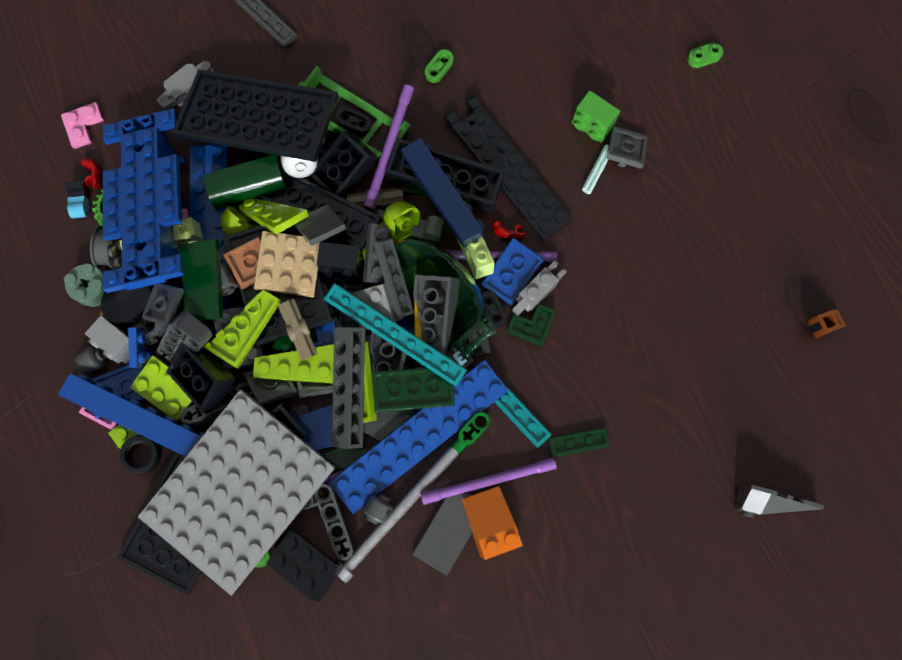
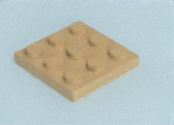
[254,231,322,297]

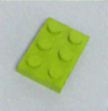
[130,355,193,422]

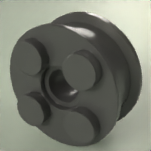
[90,226,122,269]

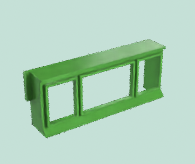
[298,66,411,161]

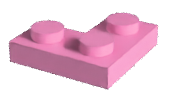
[61,102,104,149]

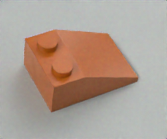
[461,486,523,560]

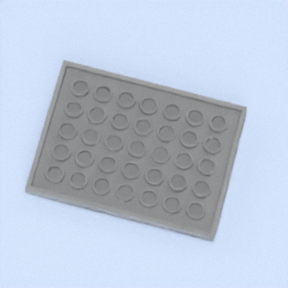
[138,390,336,596]

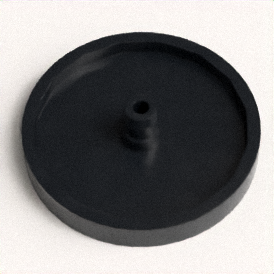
[101,285,153,326]

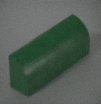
[203,155,287,209]

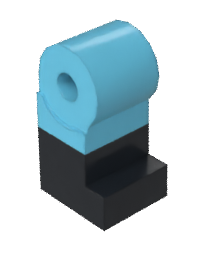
[64,180,89,219]

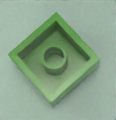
[572,91,620,143]

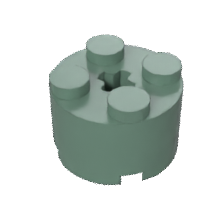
[64,264,105,307]

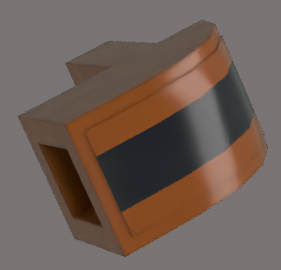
[807,309,846,339]

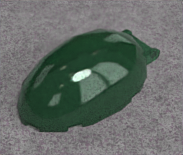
[395,239,497,357]

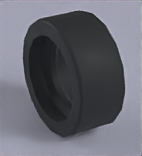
[119,435,161,474]

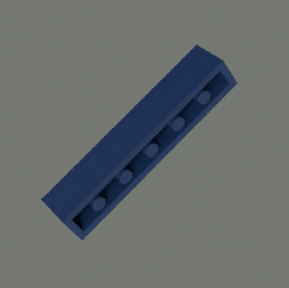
[401,138,484,248]

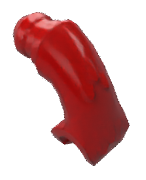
[81,158,101,189]
[492,220,526,240]

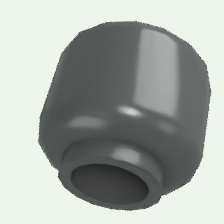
[74,346,106,375]
[363,493,393,525]

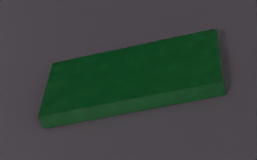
[181,239,223,322]
[372,368,455,413]

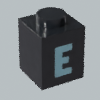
[446,343,474,369]

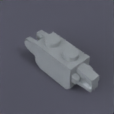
[157,61,214,110]
[512,260,567,316]

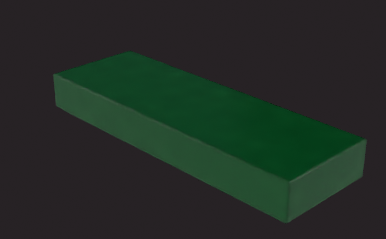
[548,427,610,458]

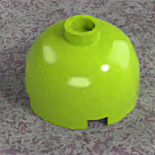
[382,201,420,241]
[220,206,259,236]

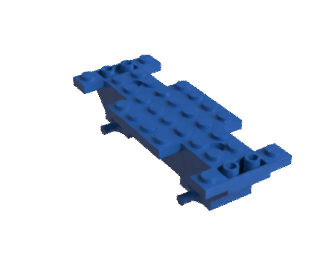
[103,108,187,293]

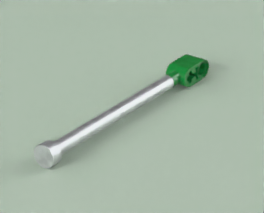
[338,412,490,583]

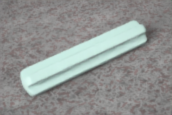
[582,145,609,194]

